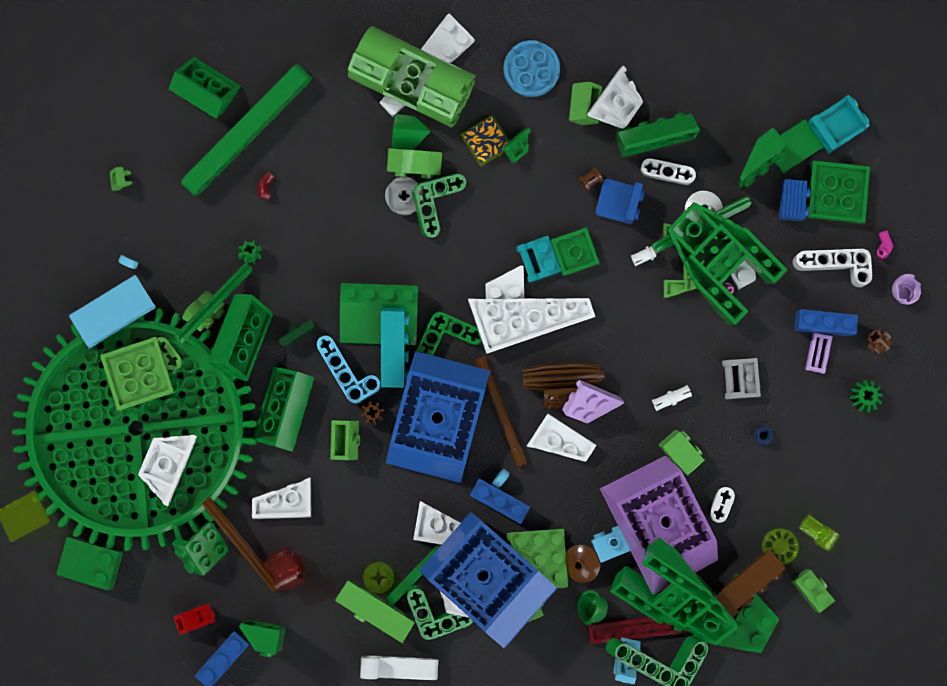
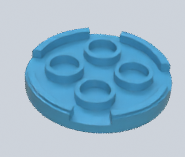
[504,40,560,97]

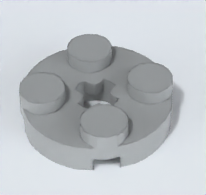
[385,177,423,215]

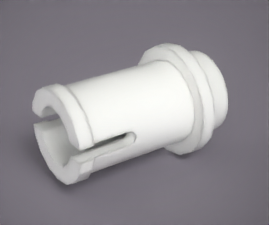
[631,246,656,266]

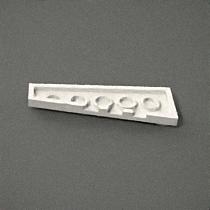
[380,14,475,117]

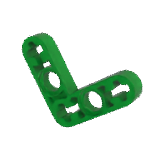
[412,174,466,238]
[417,312,482,356]
[406,585,473,640]

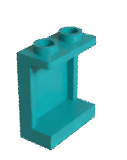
[808,95,870,154]

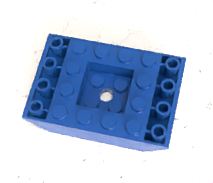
[386,351,490,483]
[419,512,557,649]

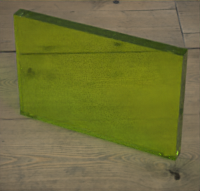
[0,491,50,542]

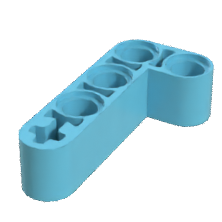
[317,336,381,404]

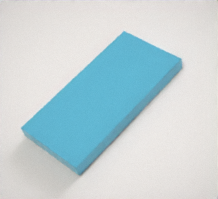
[69,275,156,349]

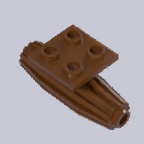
[522,362,604,409]

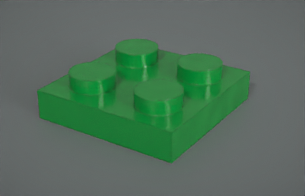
[550,227,599,276]

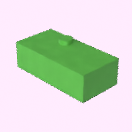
[335,579,415,643]

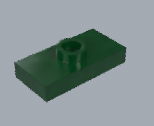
[278,320,316,348]

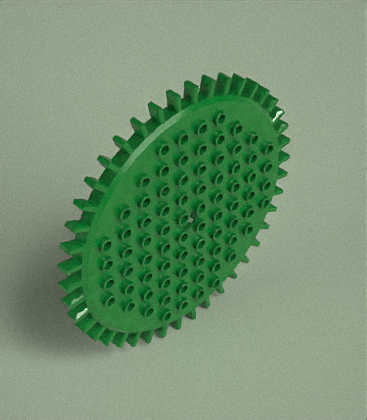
[12,309,258,551]

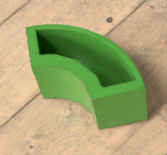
[387,148,442,179]

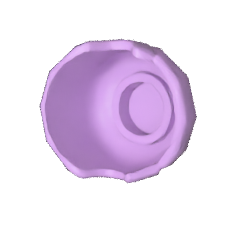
[892,274,921,305]

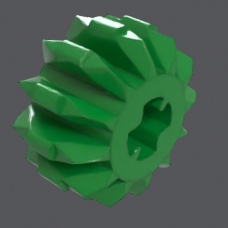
[849,380,884,413]

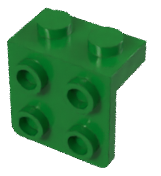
[171,522,228,576]

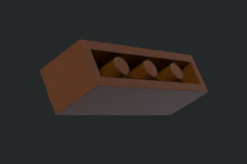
[715,550,786,617]

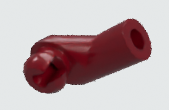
[257,171,275,201]

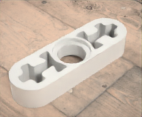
[641,159,696,185]

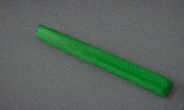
[651,196,752,253]
[175,263,253,343]

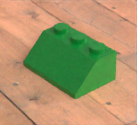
[169,57,241,119]
[239,620,286,657]

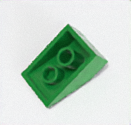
[56,537,124,590]

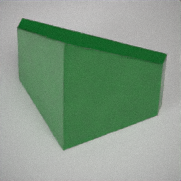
[392,114,431,150]

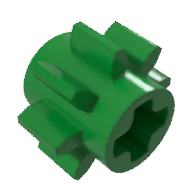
[238,240,261,264]

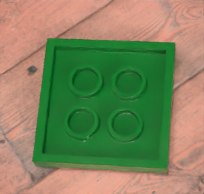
[807,161,870,224]

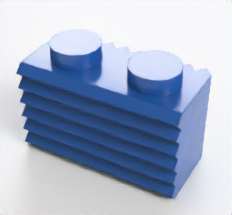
[779,179,810,222]

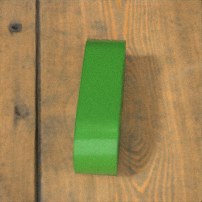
[158,337,183,370]

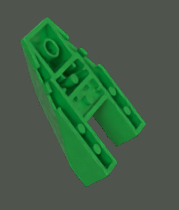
[667,202,787,325]
[610,537,739,645]

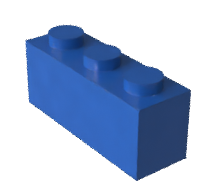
[794,309,858,337]
[470,479,530,524]
[195,630,250,686]

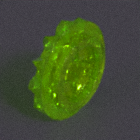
[363,562,394,593]

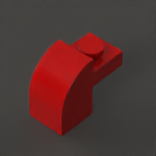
[173,603,215,635]

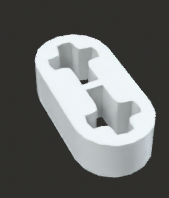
[709,487,735,523]

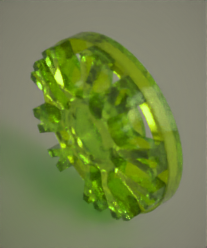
[762,528,799,565]

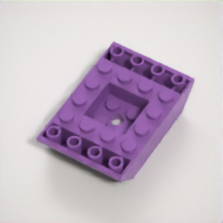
[600,456,718,595]

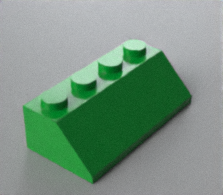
[616,112,700,158]
[207,294,274,381]
[253,367,314,452]

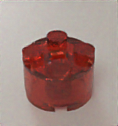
[264,545,307,591]

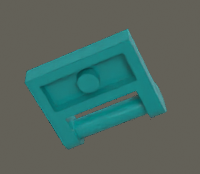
[516,236,561,283]

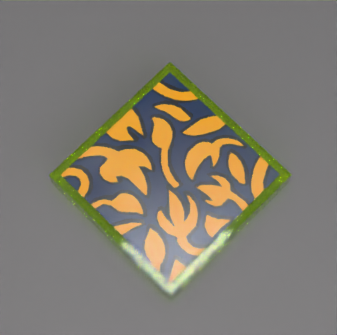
[460,115,509,167]

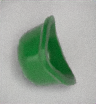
[577,590,608,625]

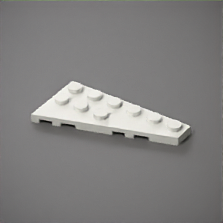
[468,298,595,354]

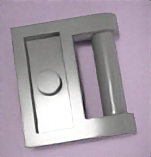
[722,358,761,399]

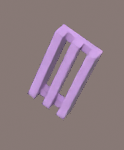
[805,332,833,374]

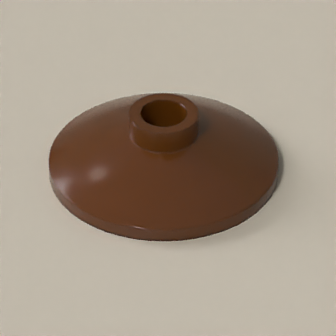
[566,544,601,583]

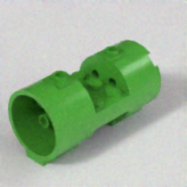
[348,26,476,128]

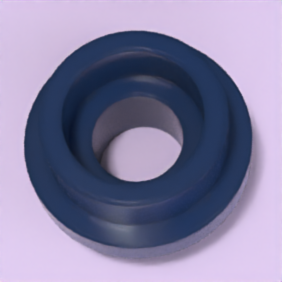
[754,426,774,445]

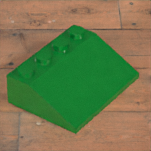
[340,283,419,346]

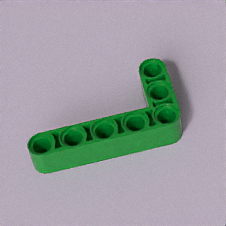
[606,636,708,686]

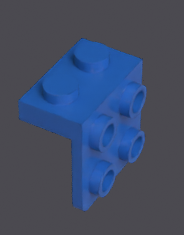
[595,179,645,224]

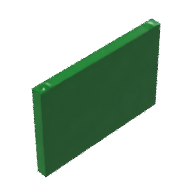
[777,119,824,173]

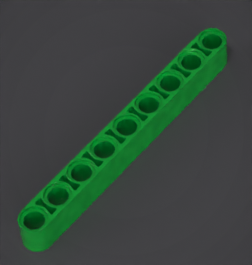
[181,64,312,197]

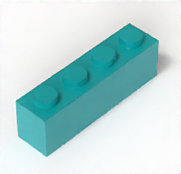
[381,308,409,388]

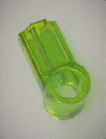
[799,515,840,552]

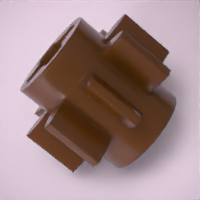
[867,329,892,354]
[361,401,385,425]

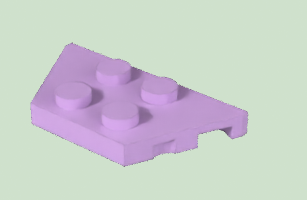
[562,380,624,423]

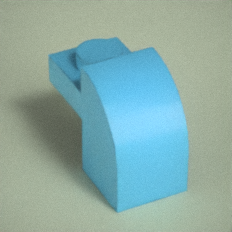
[613,637,640,684]

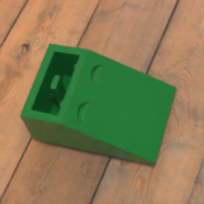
[738,128,788,189]

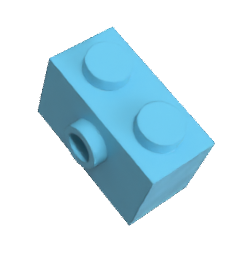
[591,526,631,563]

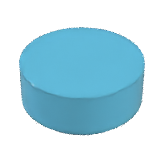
[118,255,139,269]
[492,469,510,488]

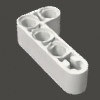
[793,249,872,287]
[360,656,438,680]

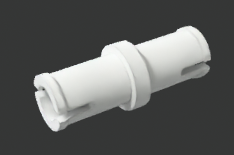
[652,385,692,411]

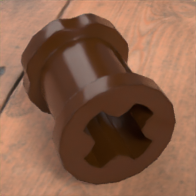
[578,167,603,192]

